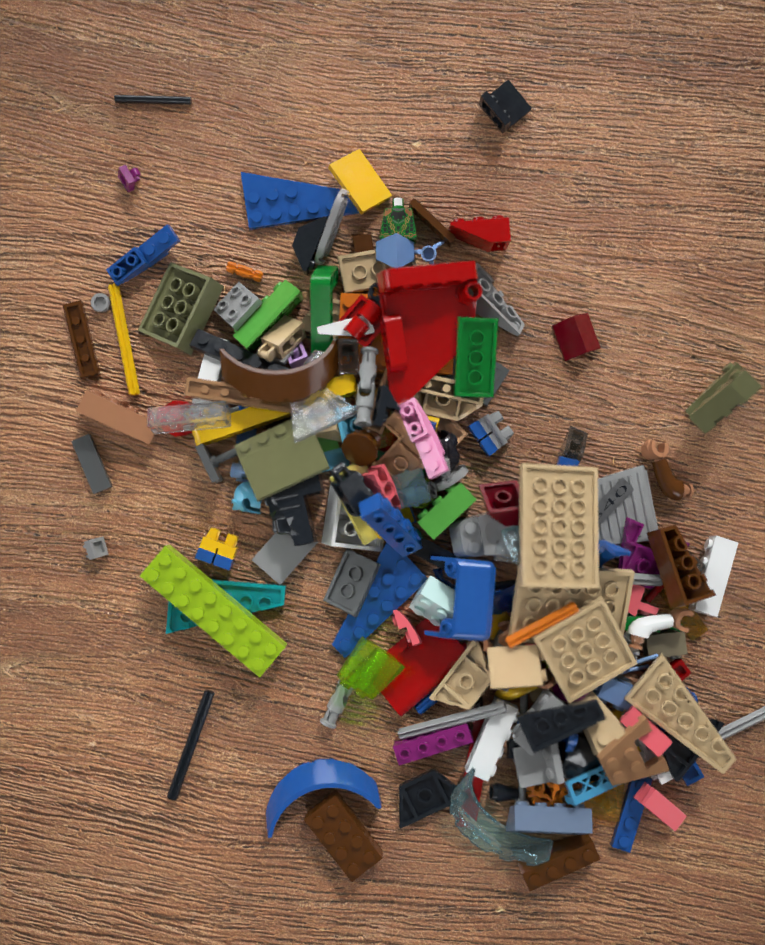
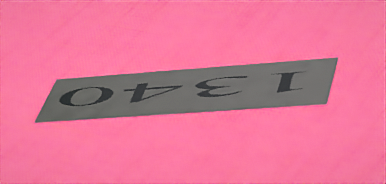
[598,477,634,526]

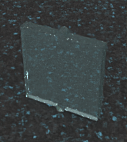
[392,468,431,508]

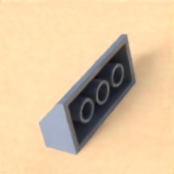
[506,802,593,835]

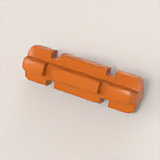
[226,261,263,282]

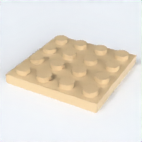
[533,596,637,703]

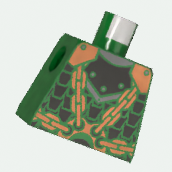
[380,198,417,244]

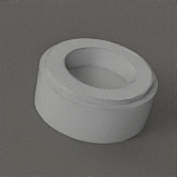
[91,293,111,313]

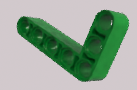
[310,265,338,361]

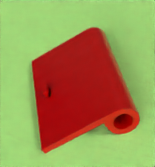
[364,618,467,717]

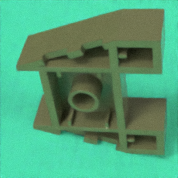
[685,361,763,434]

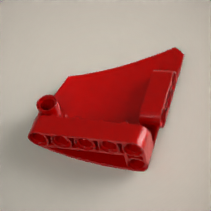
[376,261,482,405]

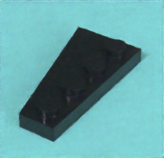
[515,699,606,753]

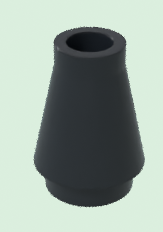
[489,783,519,803]

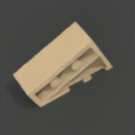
[571,691,626,755]

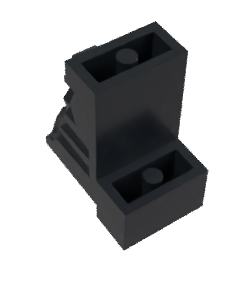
[264,473,326,546]

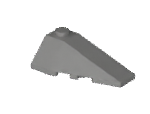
[468,263,525,336]

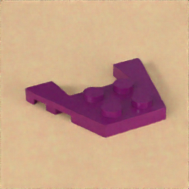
[618,517,690,589]

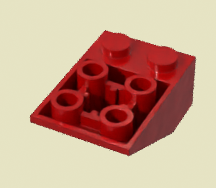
[448,215,511,252]

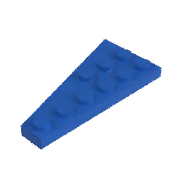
[332,542,428,658]

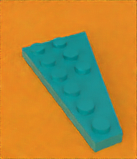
[166,579,286,634]

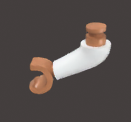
[627,608,695,650]

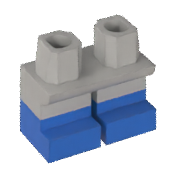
[467,411,514,457]

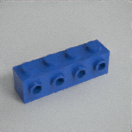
[359,493,423,557]

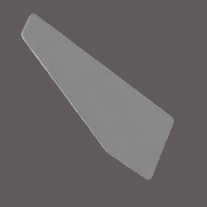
[317,316,374,336]

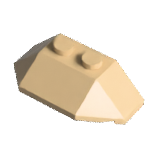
[414,376,484,421]

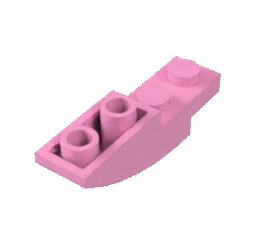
[399,397,449,479]

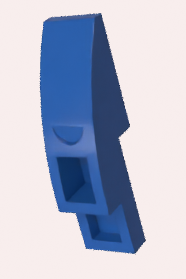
[106,224,180,286]

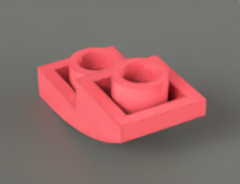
[392,610,422,646]

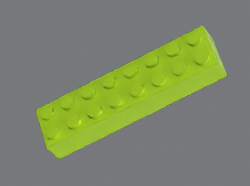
[140,545,287,678]

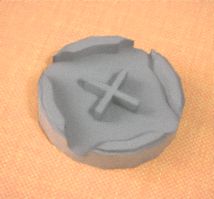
[434,464,469,492]

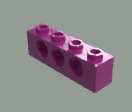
[393,723,473,766]

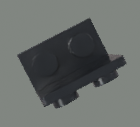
[479,80,532,134]

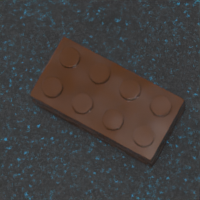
[304,790,383,882]

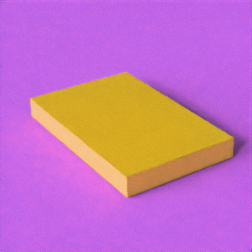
[328,149,392,214]

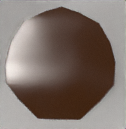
[341,429,381,467]

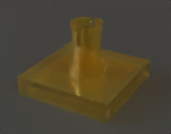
[581,778,625,822]

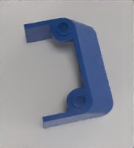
[424,556,496,641]

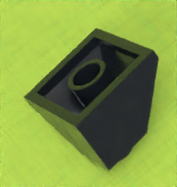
[561,733,601,783]

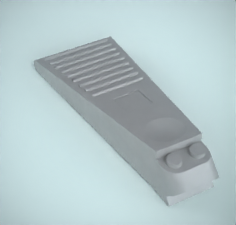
[449,465,658,558]

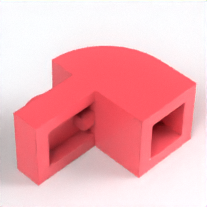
[628,585,659,616]

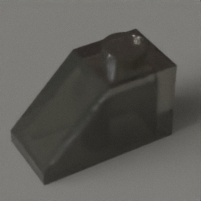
[556,426,588,465]

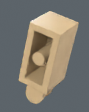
[257,315,306,362]

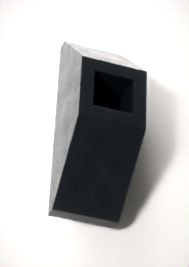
[292,217,328,276]

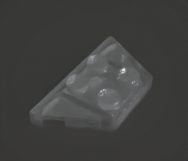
[290,388,357,443]

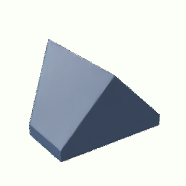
[376,233,414,268]

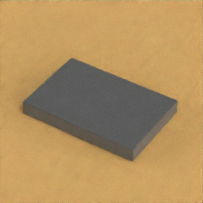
[323,548,381,617]

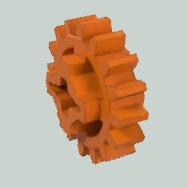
[526,778,567,807]

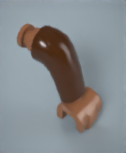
[641,439,694,501]

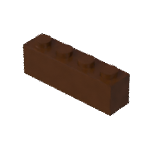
[646,524,716,608]
[511,834,601,892]

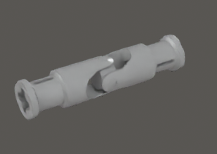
[354,347,378,427]
[320,651,368,729]

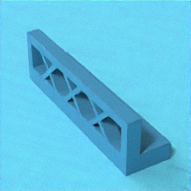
[564,765,621,806]

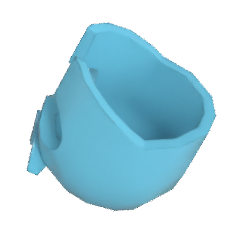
[231,482,262,514]

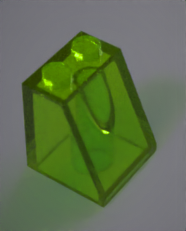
[336,636,405,700]

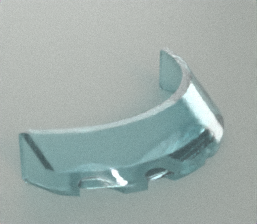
[450,767,553,866]

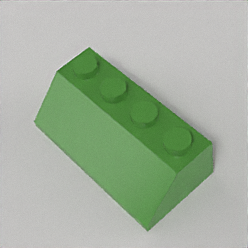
[233,280,304,352]

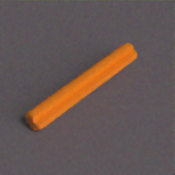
[505,602,579,648]

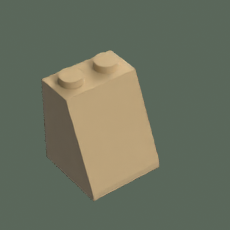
[487,645,547,690]

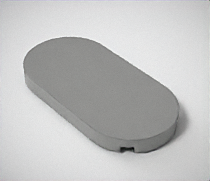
[315,188,350,265]

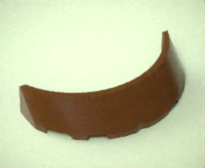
[219,338,340,404]

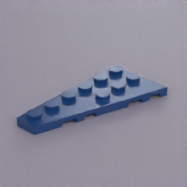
[241,172,360,230]

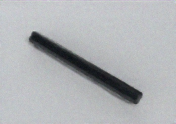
[167,690,214,801]

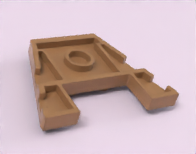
[349,410,424,490]
[597,714,670,786]

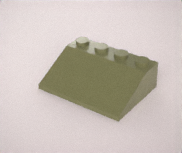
[138,262,224,355]
[234,413,330,502]

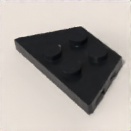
[662,718,724,783]
[399,768,467,829]

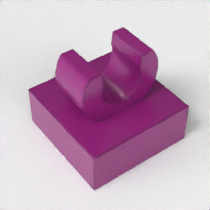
[118,165,141,192]

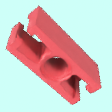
[361,464,405,509]
[620,705,672,757]
[634,782,687,832]

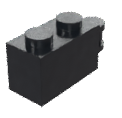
[330,462,374,517]

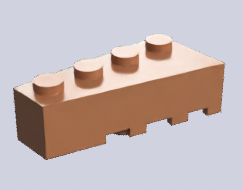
[76,388,159,445]

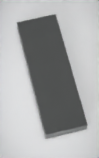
[71,434,113,494]

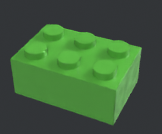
[416,482,477,540]

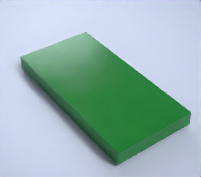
[454,317,498,398]

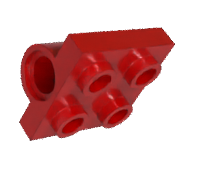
[339,294,382,348]

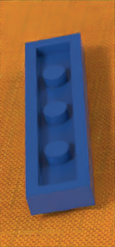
[610,776,653,853]

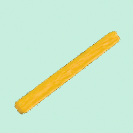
[108,283,140,396]

